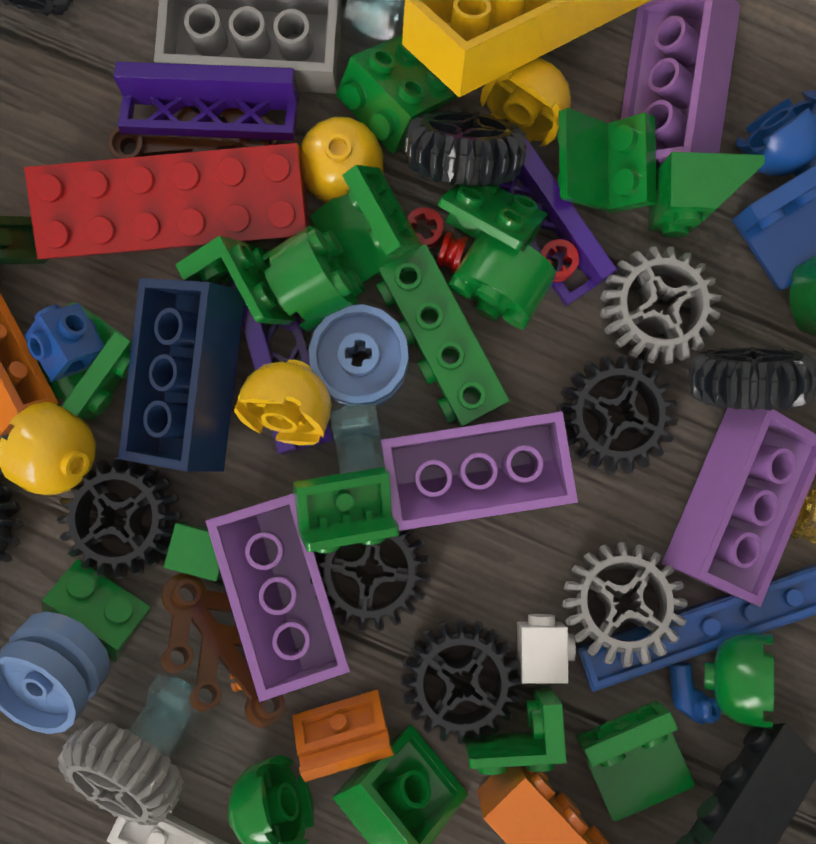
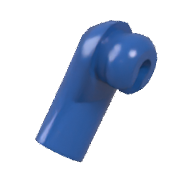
[669,662,721,724]

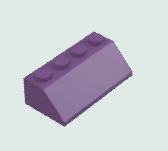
[620,0,741,171]
[662,407,816,607]
[381,411,578,531]
[205,493,350,702]

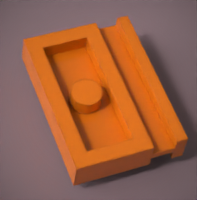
[292,689,394,782]

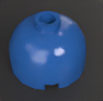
[736,90,816,177]

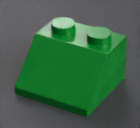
[648,152,765,238]
[332,724,468,844]

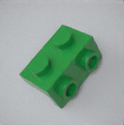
[293,467,399,553]
[41,559,151,663]

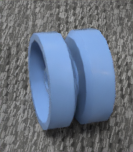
[309,304,409,409]
[0,612,111,734]

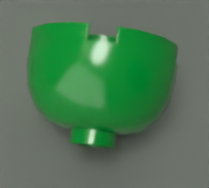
[705,633,774,729]
[228,755,314,844]

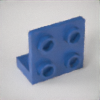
[732,165,816,291]

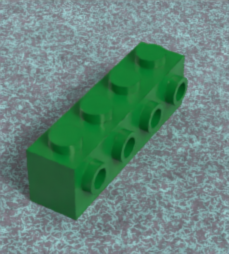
[375,244,510,427]

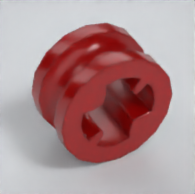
[407,207,444,250]
[436,231,468,274]
[540,239,579,283]

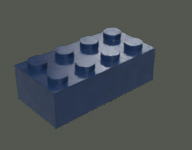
[118,278,244,472]

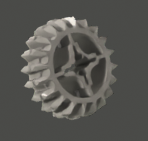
[600,246,722,365]
[562,542,688,667]
[57,721,184,826]

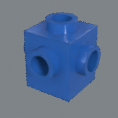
[24,303,105,382]

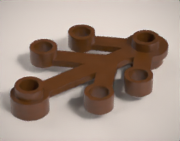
[108,106,279,159]
[161,573,285,728]

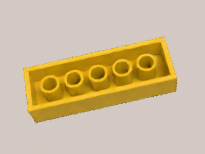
[402,0,651,98]

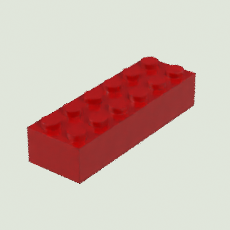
[24,143,310,259]

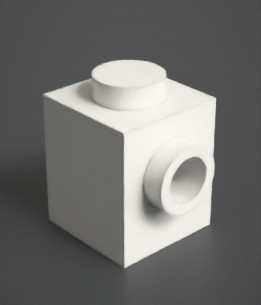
[517,614,576,683]

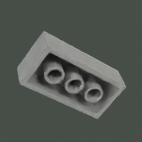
[154,0,342,94]

